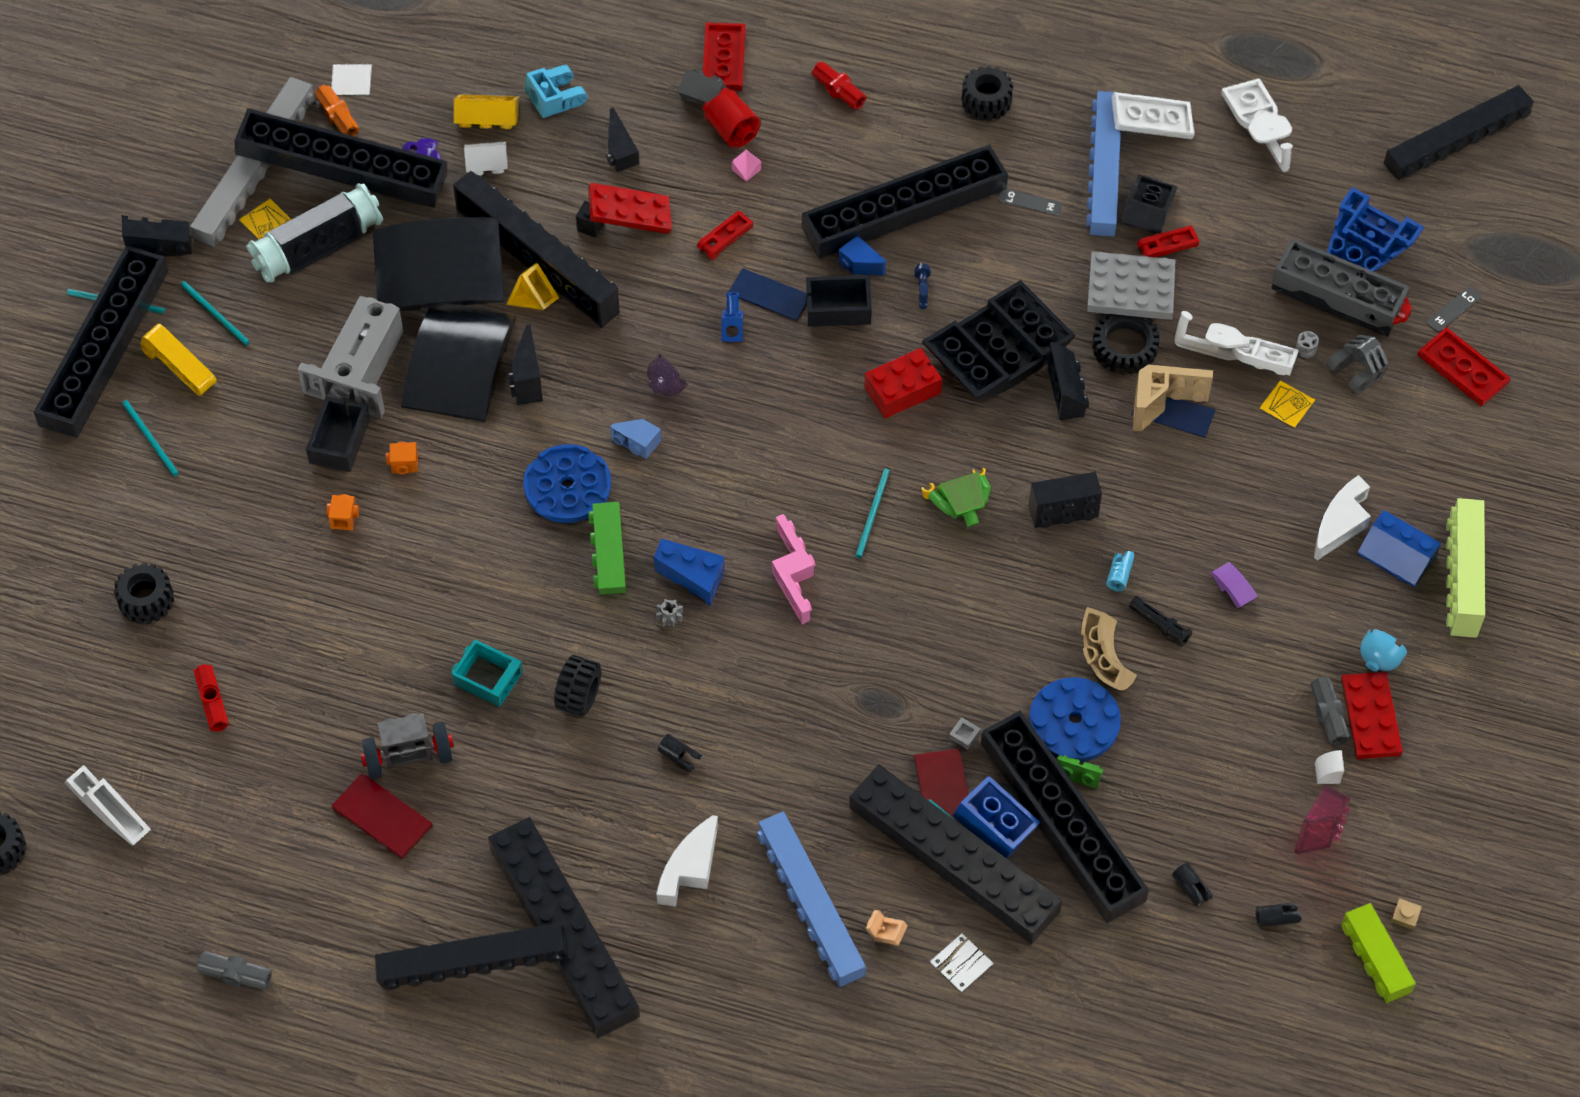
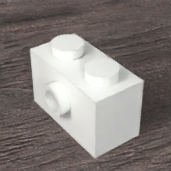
[464,142,508,175]

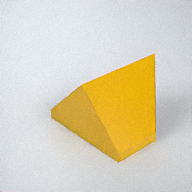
[506,263,559,310]

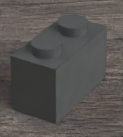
[677,69,727,105]

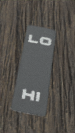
[998,189,1063,215]
[1427,287,1481,332]

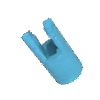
[1106,551,1134,591]

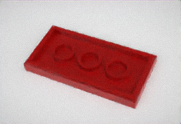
[702,22,746,91]
[1417,327,1511,407]

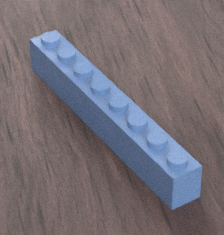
[1086,91,1120,237]
[756,811,866,987]

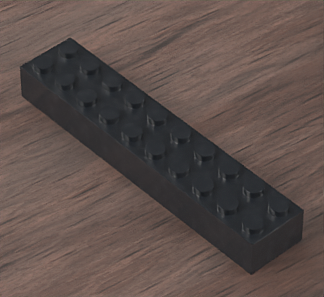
[235,108,447,208]
[802,144,1008,259]
[453,170,620,328]
[34,246,169,438]
[980,710,1149,923]
[849,764,1062,945]
[488,817,640,1039]

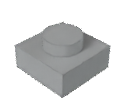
[949,717,981,749]

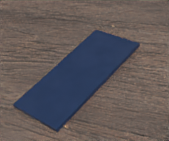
[729,268,806,321]
[1131,397,1215,437]

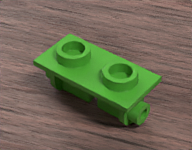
[1057,755,1104,789]

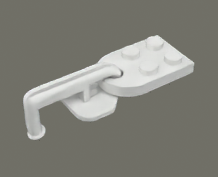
[1222,78,1293,172]
[1174,311,1299,376]

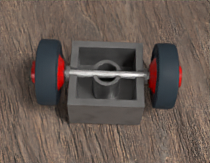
[361,713,454,779]

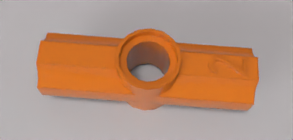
[315,84,359,137]

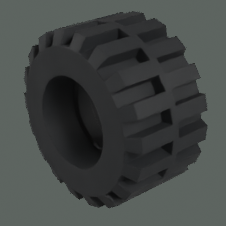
[961,66,1013,121]
[114,563,174,624]
[554,655,602,717]
[0,812,26,874]

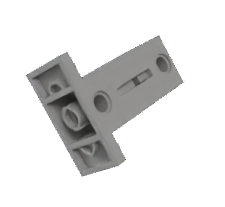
[298,296,403,418]

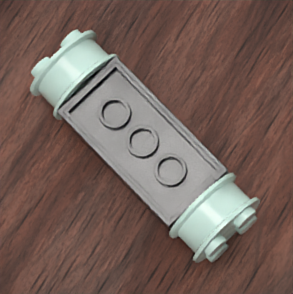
[246,184,384,283]

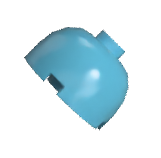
[1360,629,1407,672]

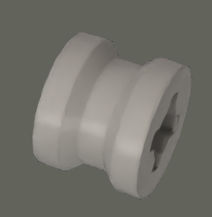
[1296,331,1319,358]

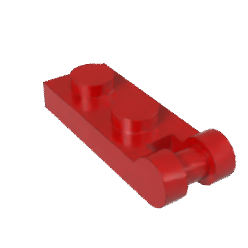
[696,210,753,260]
[1137,225,1199,258]

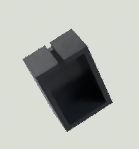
[806,275,872,327]
[306,396,370,472]
[1028,472,1102,528]

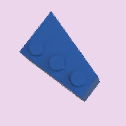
[654,539,725,606]

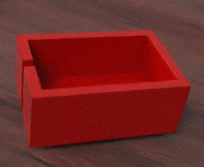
[864,348,942,419]

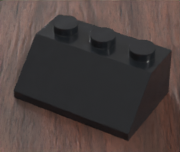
[1047,342,1089,420]

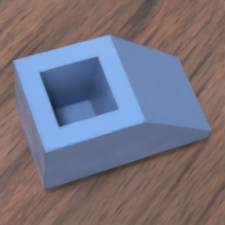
[610,419,661,459]

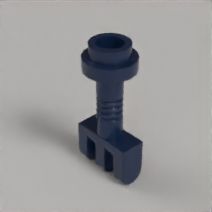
[914,263,931,309]

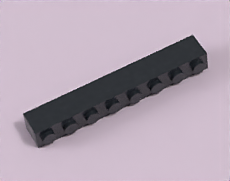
[1384,85,1534,180]
[375,923,568,990]

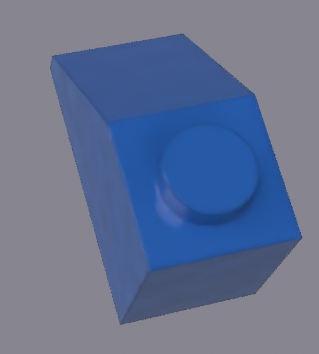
[839,236,886,275]

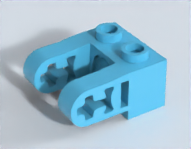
[524,65,588,118]

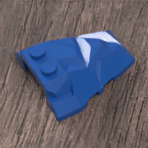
[1327,187,1424,272]

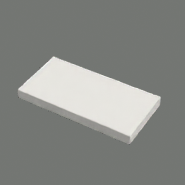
[1111,92,1194,139]

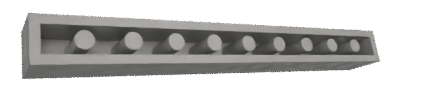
[190,77,315,247]

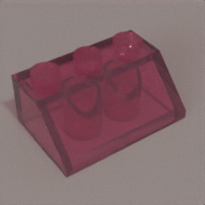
[1294,785,1351,854]

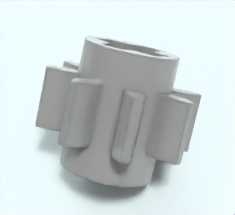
[656,599,683,627]

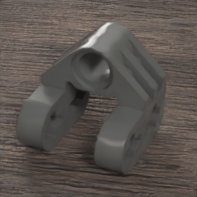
[1327,335,1388,394]

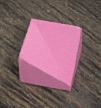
[732,150,761,182]

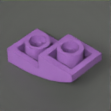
[1211,562,1258,609]

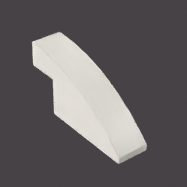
[1314,475,1371,560]
[64,765,151,845]
[657,816,718,906]

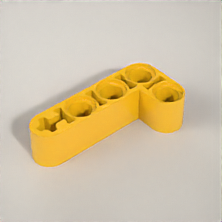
[140,324,217,396]

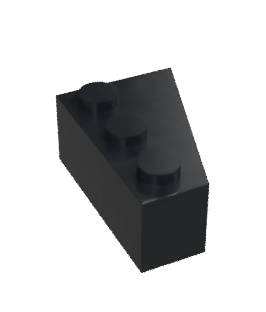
[122,215,192,257]

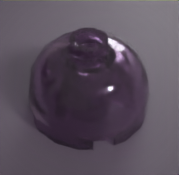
[647,354,688,396]

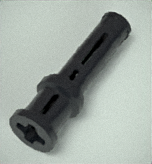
[1129,596,1193,647]

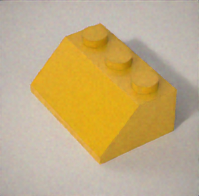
[454,94,520,129]

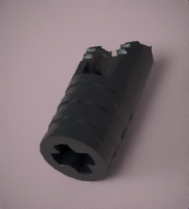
[658,734,703,773]
[1172,863,1213,906]
[1255,903,1302,928]

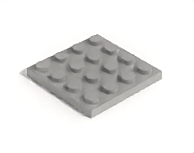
[1087,252,1175,320]

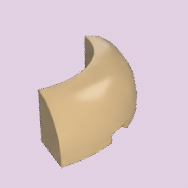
[1081,607,1137,691]

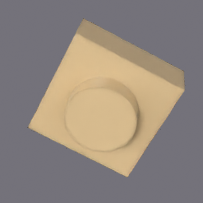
[1391,898,1422,930]

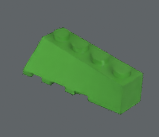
[589,502,626,595]

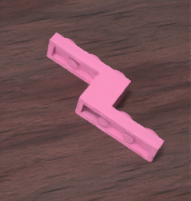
[772,514,816,624]

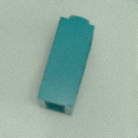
[451,639,523,707]

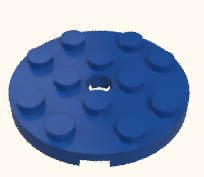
[523,444,611,523]
[1029,677,1121,762]

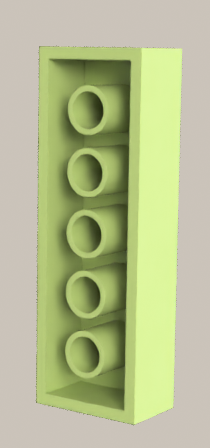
[1446,498,1485,638]

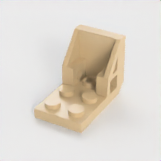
[1133,365,1213,431]

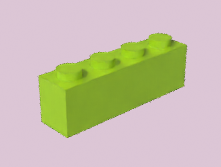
[1342,903,1416,1003]

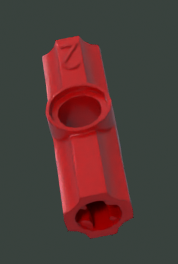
[812,61,866,110]
[193,664,229,732]

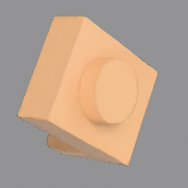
[866,910,908,946]

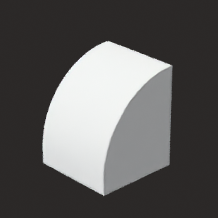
[1315,750,1344,784]

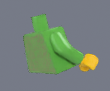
[921,468,991,527]

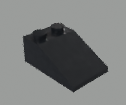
[1121,174,1178,233]
[508,325,543,405]

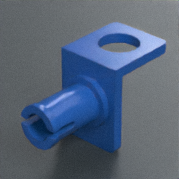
[721,292,744,342]

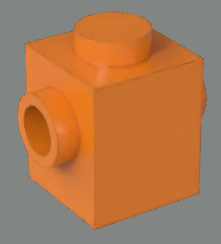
[386,442,418,474]
[326,494,359,530]

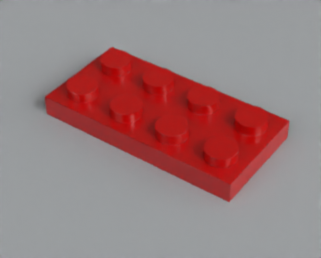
[588,183,672,234]
[1341,672,1403,759]

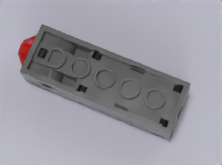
[1271,238,1412,337]

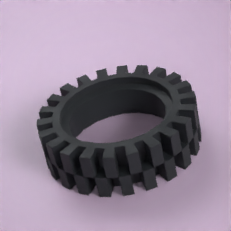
[1092,314,1160,374]

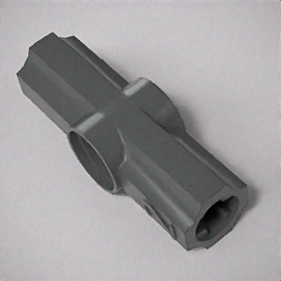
[1310,676,1350,746]
[197,951,272,991]

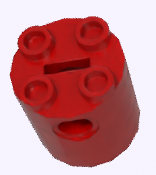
[703,88,761,148]

